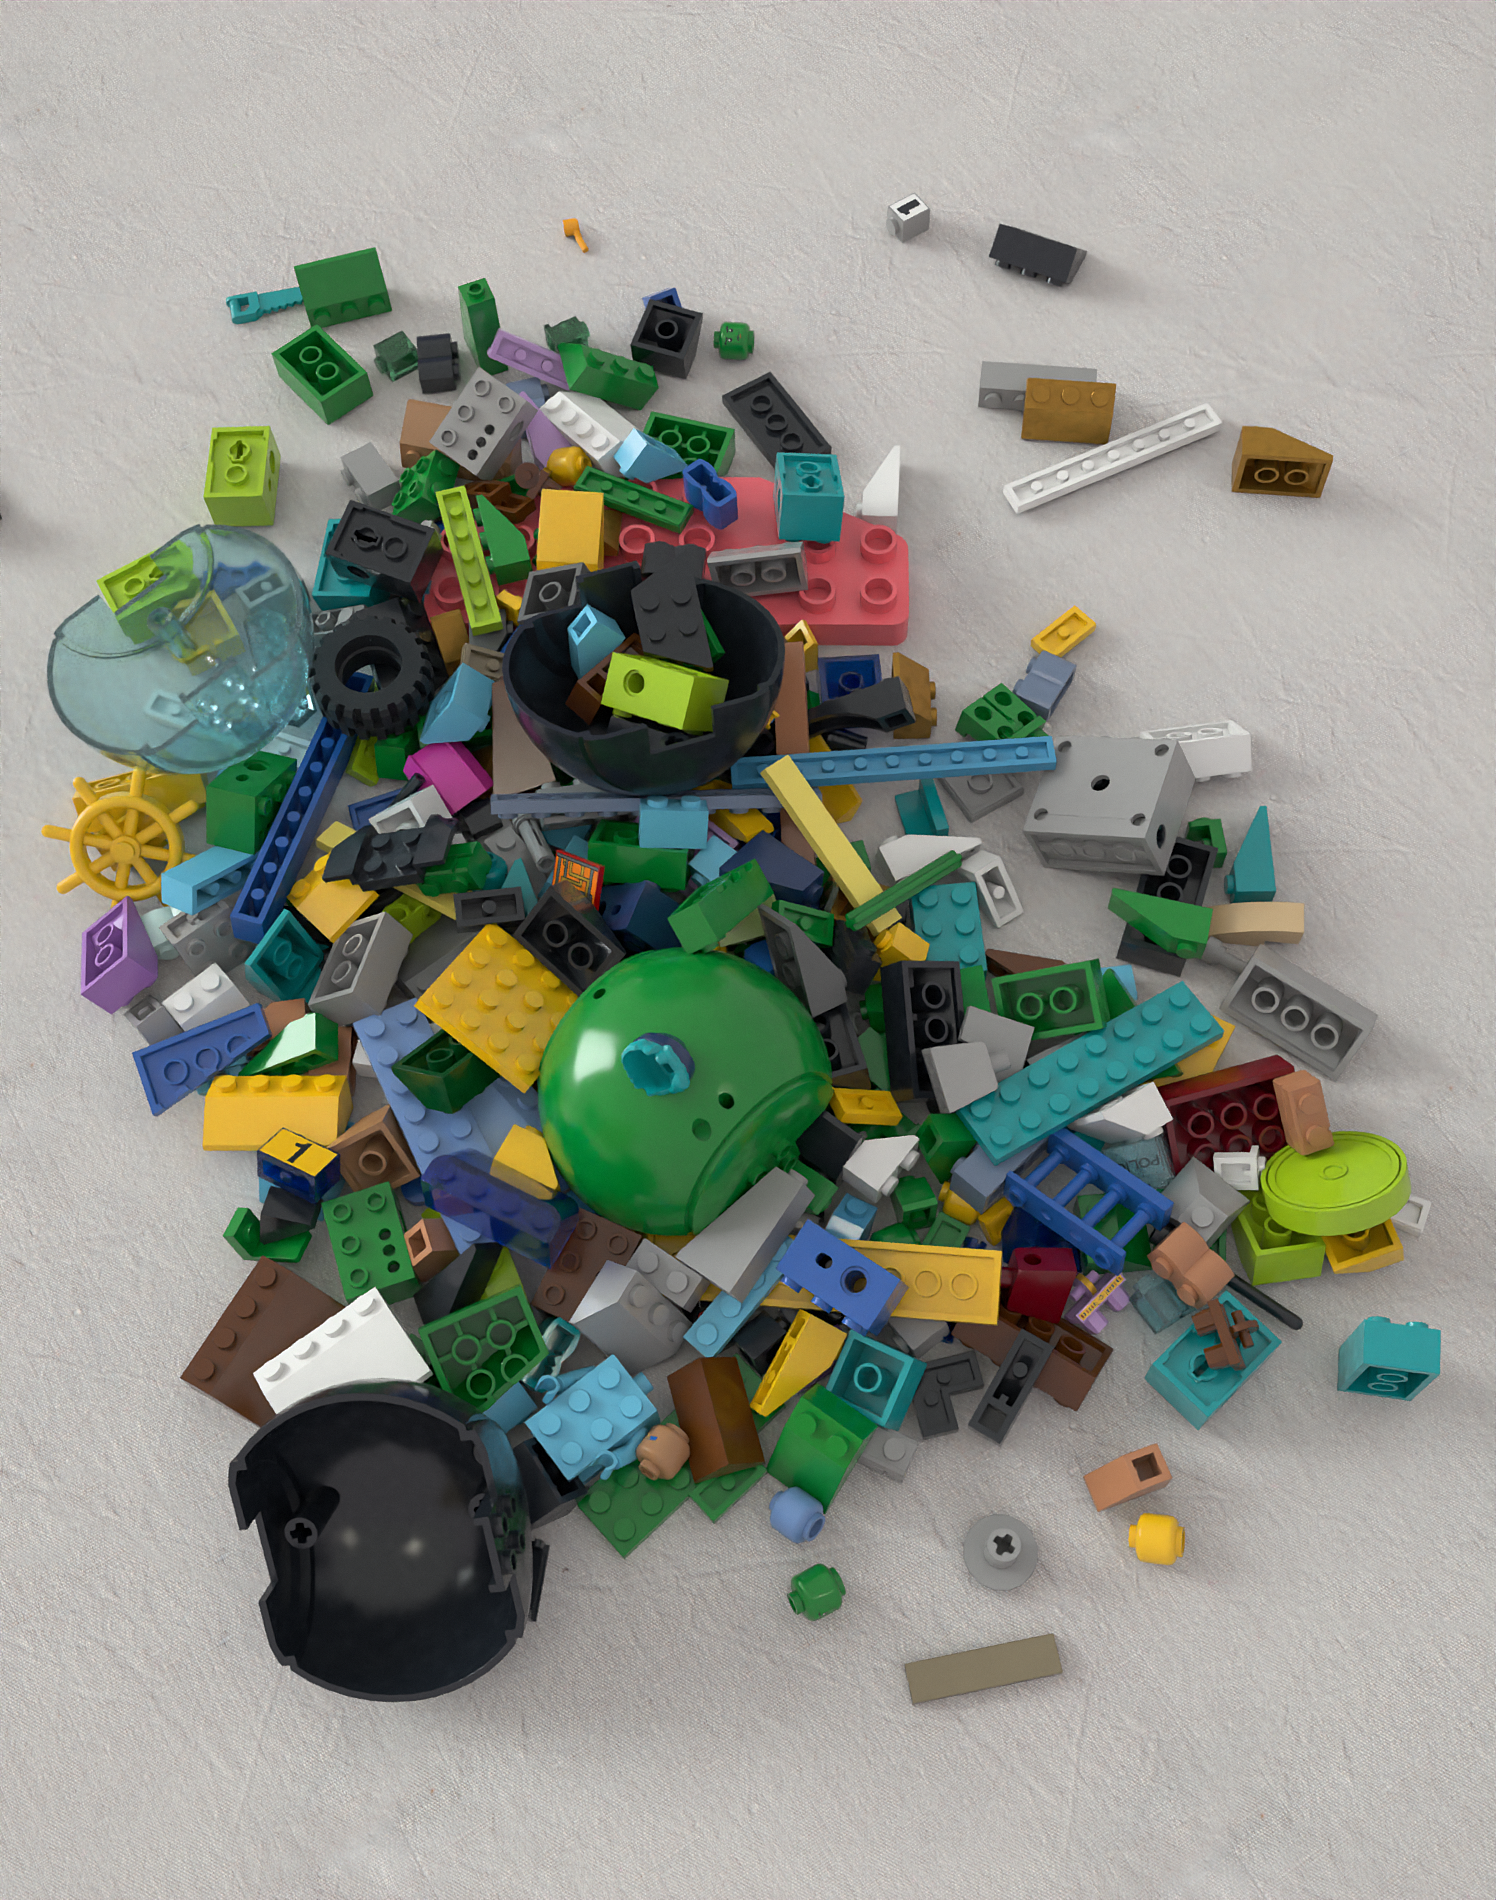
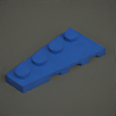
[132,1003,273,1117]

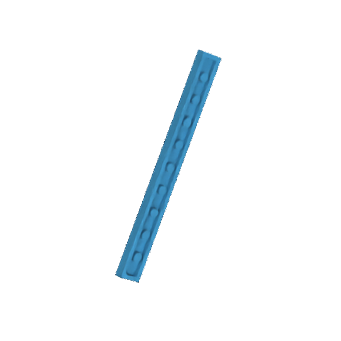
[730,736,1057,789]

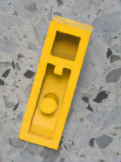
[750,1309,847,1417]

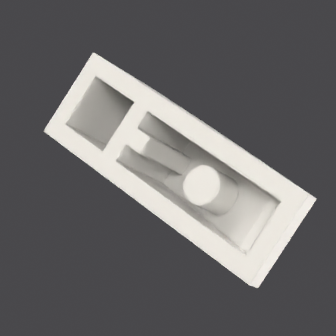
[856,445,900,534]
[875,835,982,887]

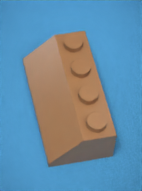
[399,399,522,481]

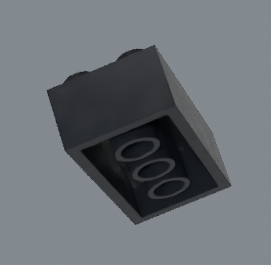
[1116,837,1218,977]

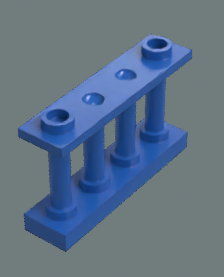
[1003,1128,1174,1276]

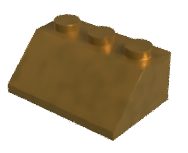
[1021,378,1116,444]

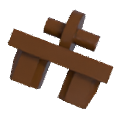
[515,462,563,500]
[1191,1298,1259,1371]

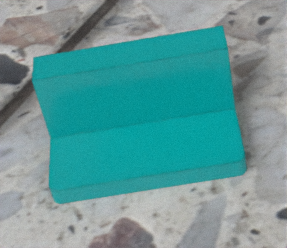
[895,778,949,836]

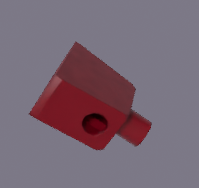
[1000,1247,1077,1324]

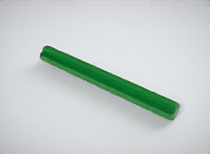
[845,850,963,931]

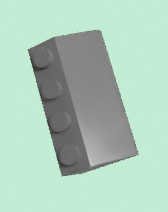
[1219,944,1378,1081]

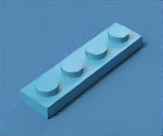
[683,1236,793,1357]

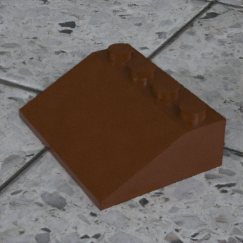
[180,1255,346,1428]

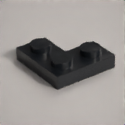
[912,1350,984,1440]

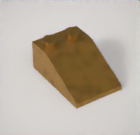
[1231,426,1333,498]

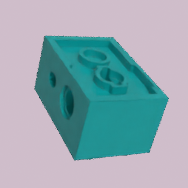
[773,452,845,544]
[312,519,391,611]
[1144,1290,1282,1431]

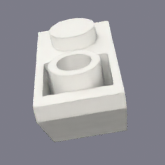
[842,1135,920,1203]

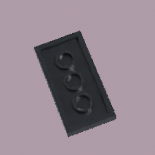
[722,371,832,469]

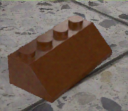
[951,1288,1114,1412]

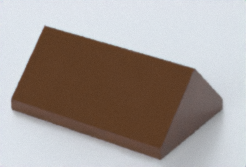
[667,1357,765,1483]

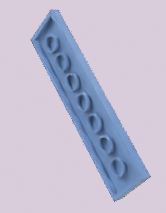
[353,997,528,1255]

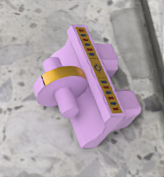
[1063,1270,1131,1334]

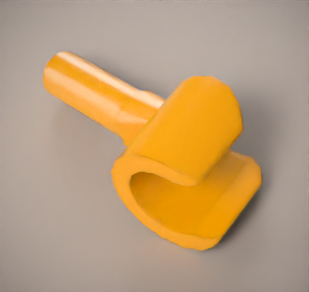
[563,218,589,253]

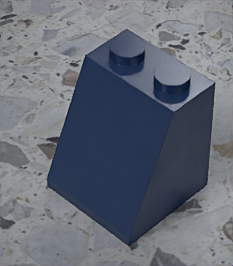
[719,830,824,910]

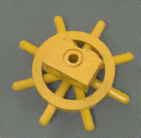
[41,767,199,909]

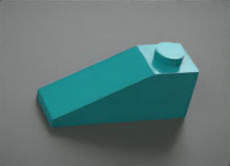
[1224,806,1276,904]

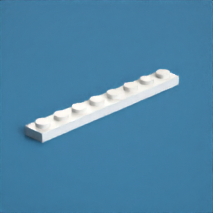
[1003,403,1222,514]

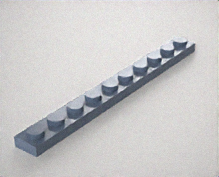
[491,787,822,819]

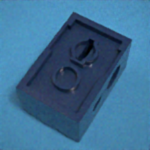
[598,880,682,955]

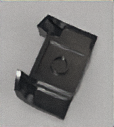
[322,814,463,892]

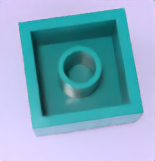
[826,1329,927,1431]

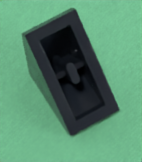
[260,1186,324,1245]

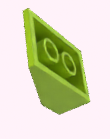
[1231,1179,1326,1286]

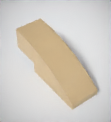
[1207,902,1304,946]

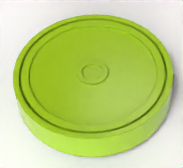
[1261,1131,1412,1236]

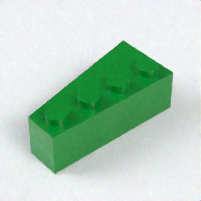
[667,858,774,954]

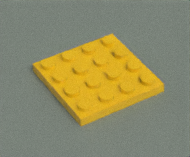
[414,924,579,1094]

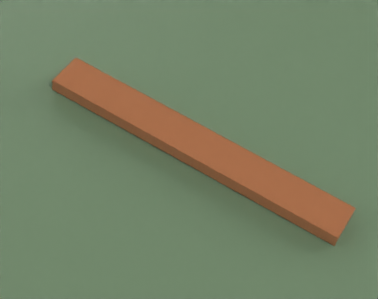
[774,641,816,866]

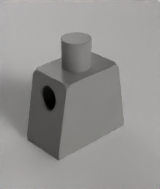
[921,1041,1011,1113]

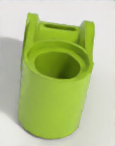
[382,893,442,944]

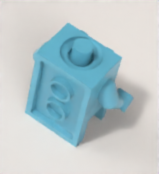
[525,1354,661,1485]

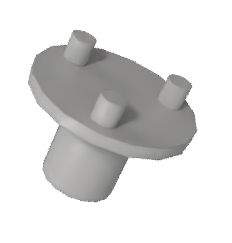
[964,1514,1038,1591]

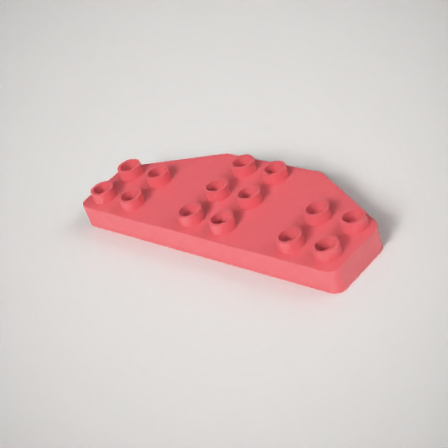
[424,477,909,646]

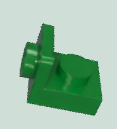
[1184,817,1227,868]

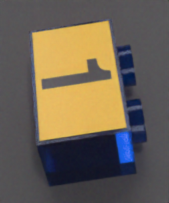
[257,1127,340,1204]

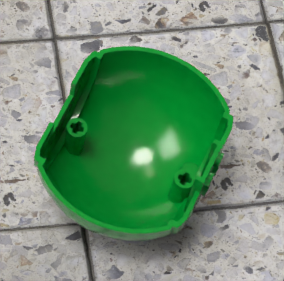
[537,947,834,1236]

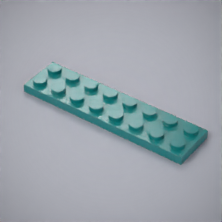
[956,981,1224,1166]

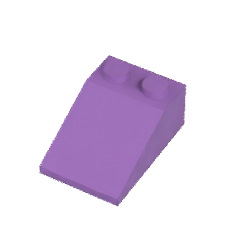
[81,896,158,1015]

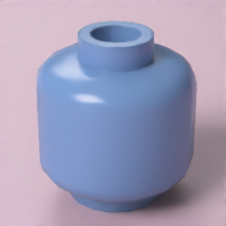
[769,1486,825,1544]

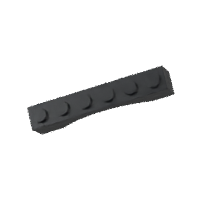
[763,676,916,756]

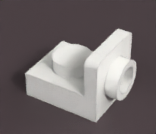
[1213,1145,1266,1190]

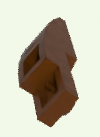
[463,480,537,524]

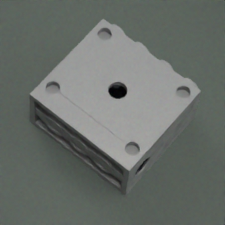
[1022,735,1196,876]

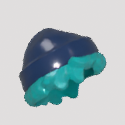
[621,1032,695,1096]

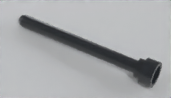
[1148,1222,1303,1330]

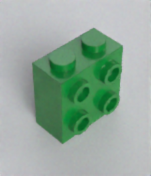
[392,450,460,524]

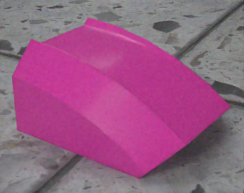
[403,741,493,815]

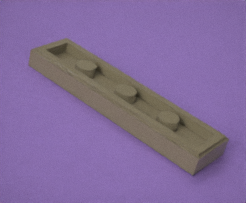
[904,1633,1063,1705]

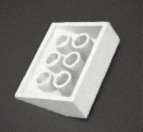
[253,1287,433,1414]

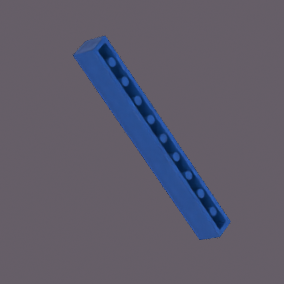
[230,672,375,944]

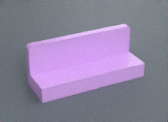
[487,328,569,391]

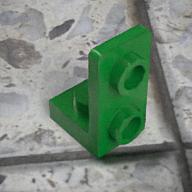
[223,1207,312,1263]

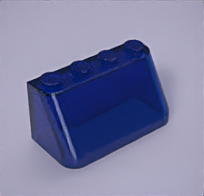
[420,1148,579,1269]

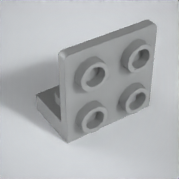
[159,899,256,977]

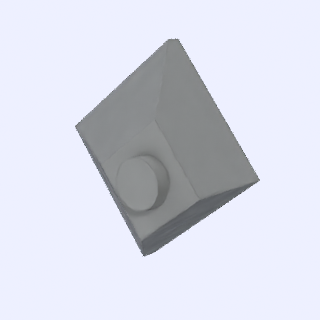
[1161,1157,1250,1248]

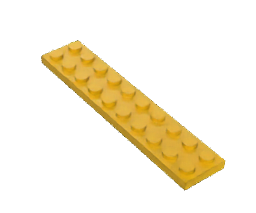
[647,1232,1003,1326]

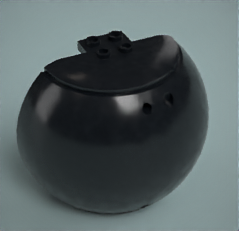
[502,561,785,797]
[228,1378,533,1702]

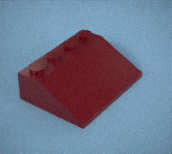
[1157,1054,1295,1180]

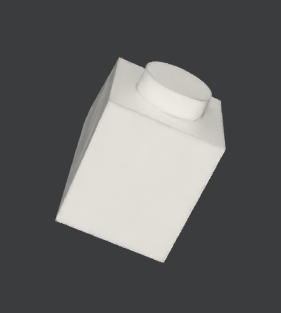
[957,850,1024,928]

